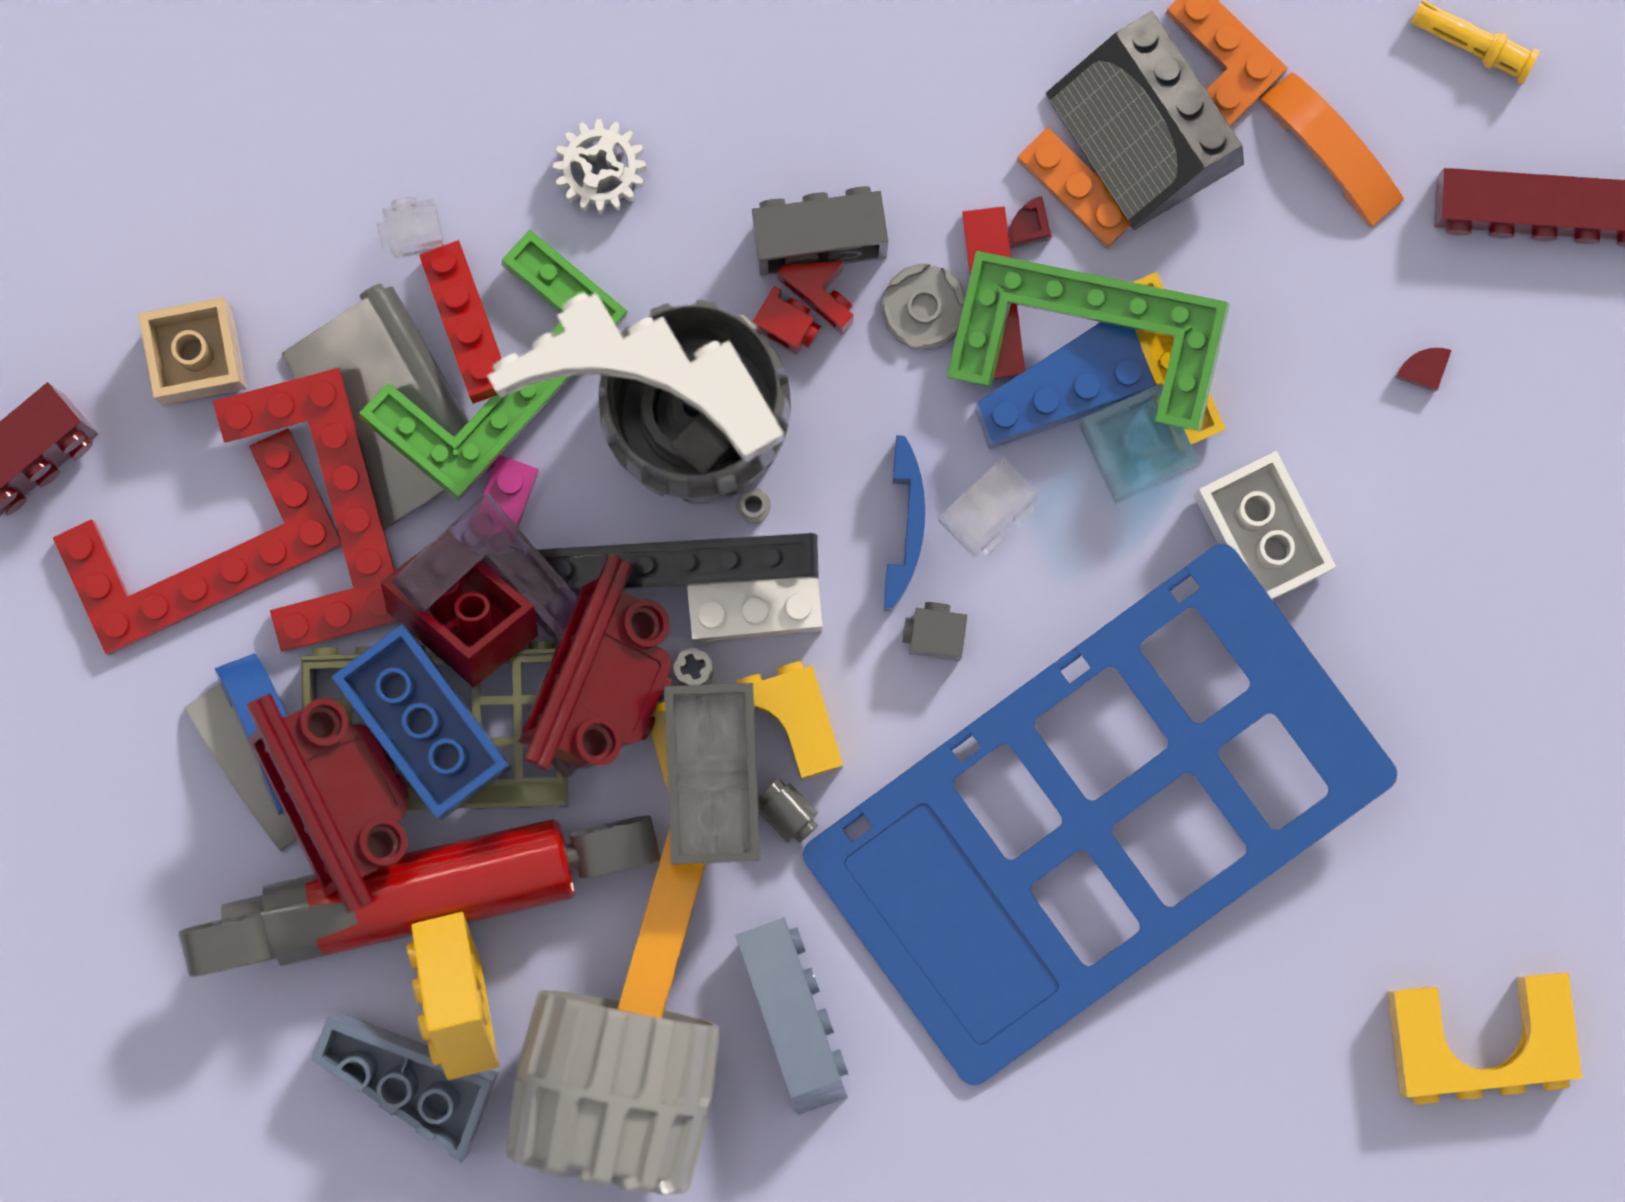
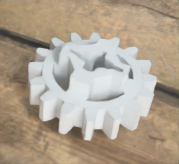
[553,119,647,214]

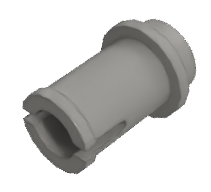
[736,488,771,524]

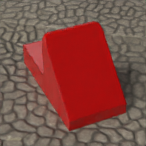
[778,261,854,335]

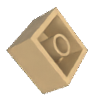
[138,297,247,406]

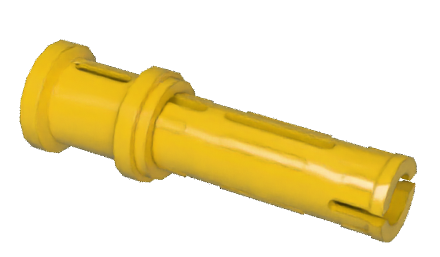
[1410,0,1540,85]

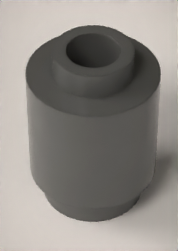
[758,778,819,843]

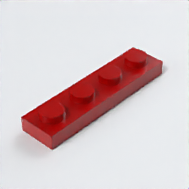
[419,240,502,404]

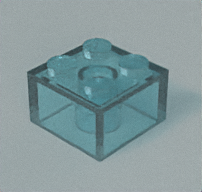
[1079,383,1199,503]

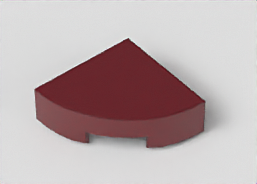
[1009,196,1052,249]
[1395,348,1452,392]

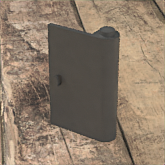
[282,284,494,530]

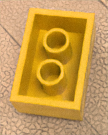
[407,911,499,1080]

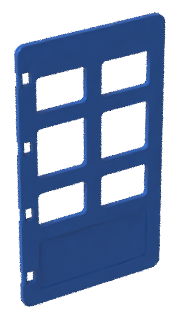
[803,544,1397,1085]

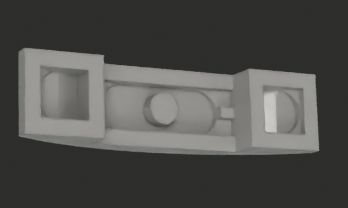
[184,684,297,851]

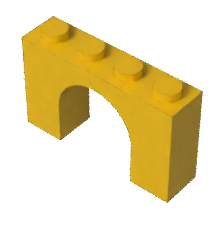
[651,661,843,789]
[1387,972,1582,1105]

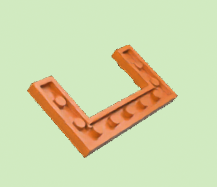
[1017,0,1288,249]

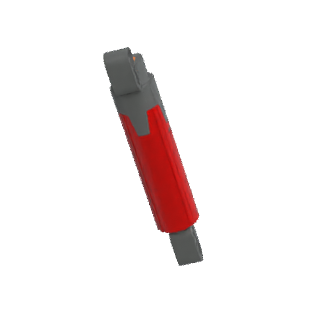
[178,815,661,977]

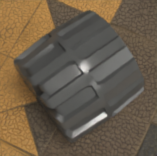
[598,300,791,504]

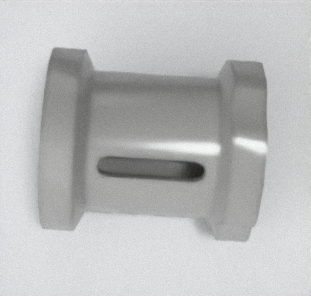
[673,647,714,686]

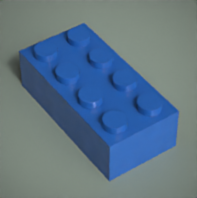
[331,623,512,820]

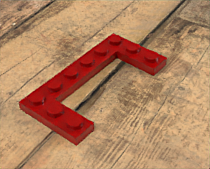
[213,368,397,652]
[52,428,342,655]

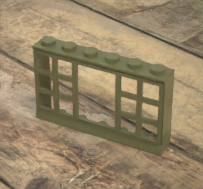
[301,641,568,810]

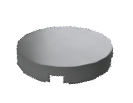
[882,264,965,350]

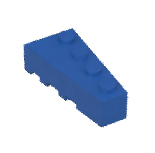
[975,322,1155,450]

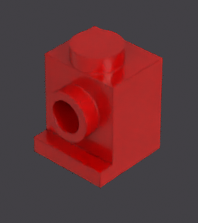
[753,285,822,355]

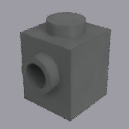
[902,602,968,661]

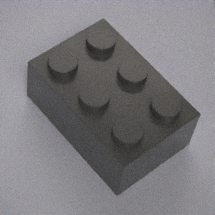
[752,186,888,276]

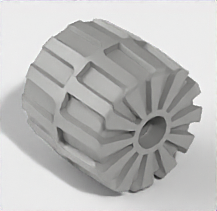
[506,990,720,1195]

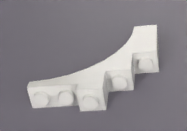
[488,293,784,462]

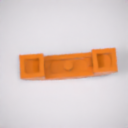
[1259,71,1404,227]

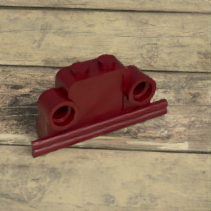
[518,554,671,771]
[246,693,409,913]

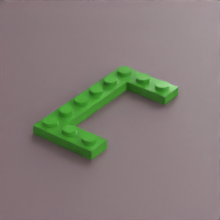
[359,229,628,501]
[947,251,1230,432]

